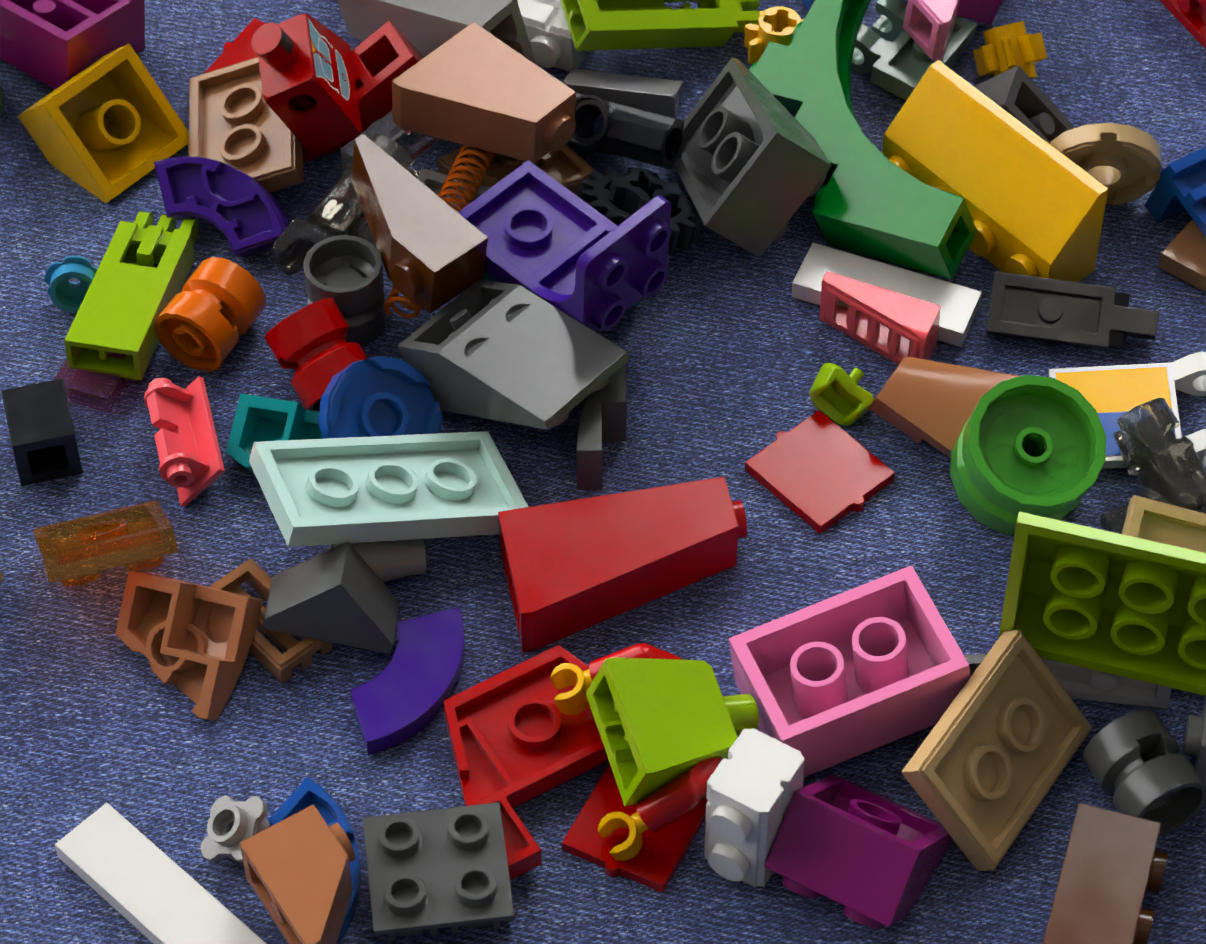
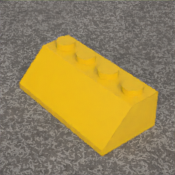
[882,60,1108,282]

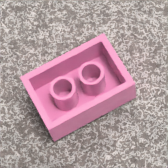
[728,565,970,777]

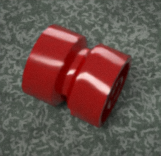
[264,298,367,412]

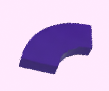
[154,156,295,258]
[350,607,465,755]

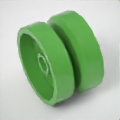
[950,375,1106,535]

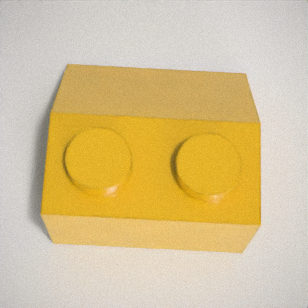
[18,43,189,203]

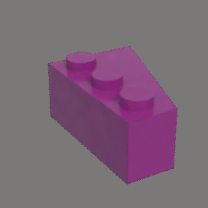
[0,0,145,89]

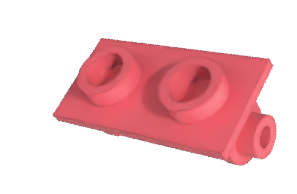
[144,376,225,507]

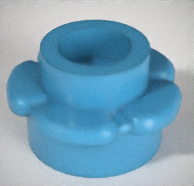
[45,255,98,312]

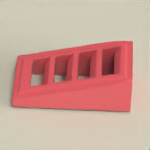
[819,271,941,364]

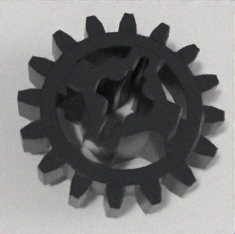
[578,167,703,256]

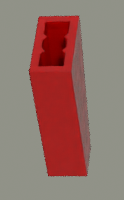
[498,476,747,652]

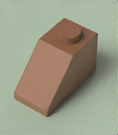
[240,804,356,944]

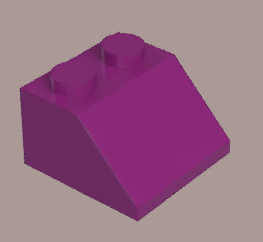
[765,774,952,928]

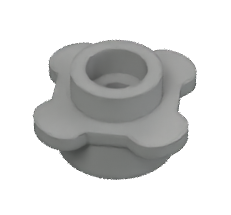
[200,795,270,863]

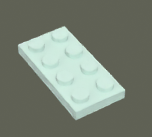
[249,431,529,547]

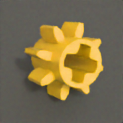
[744,6,804,65]
[973,21,1048,79]

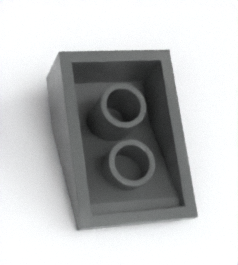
[674,57,832,258]

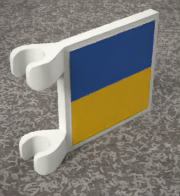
[1049,352,1206,472]

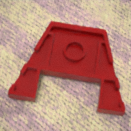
[443,645,608,880]

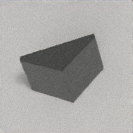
[262,542,400,655]

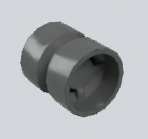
[303,235,387,347]
[1083,710,1206,838]

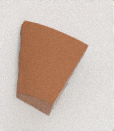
[869,356,1020,459]
[115,570,263,720]

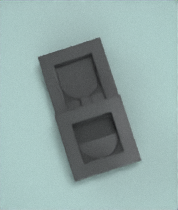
[577,363,626,490]

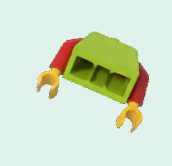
[551,643,759,861]

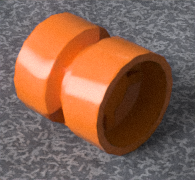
[154,257,266,372]

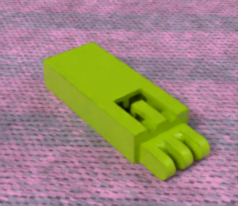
[560,0,760,51]
[64,211,199,381]

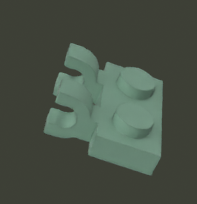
[850,0,977,100]

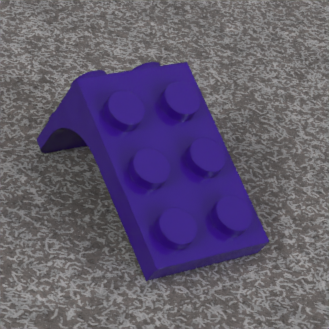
[458,160,671,333]

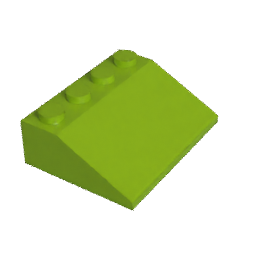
[998,511,1206,696]

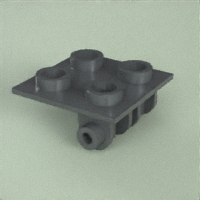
[363,802,515,942]

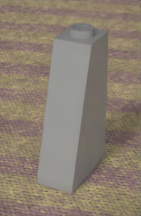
[337,0,536,64]

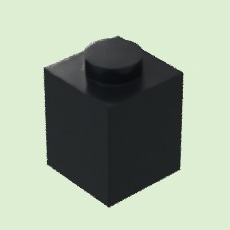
[1,378,83,486]

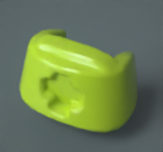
[809,363,874,426]

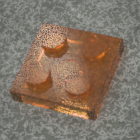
[32,500,178,587]

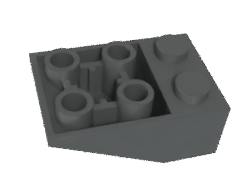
[397,279,630,430]

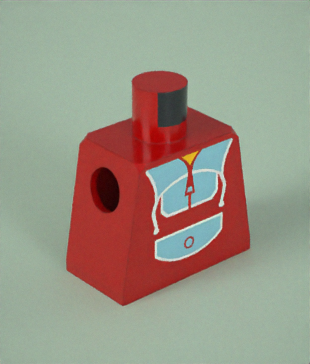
[251,14,363,155]

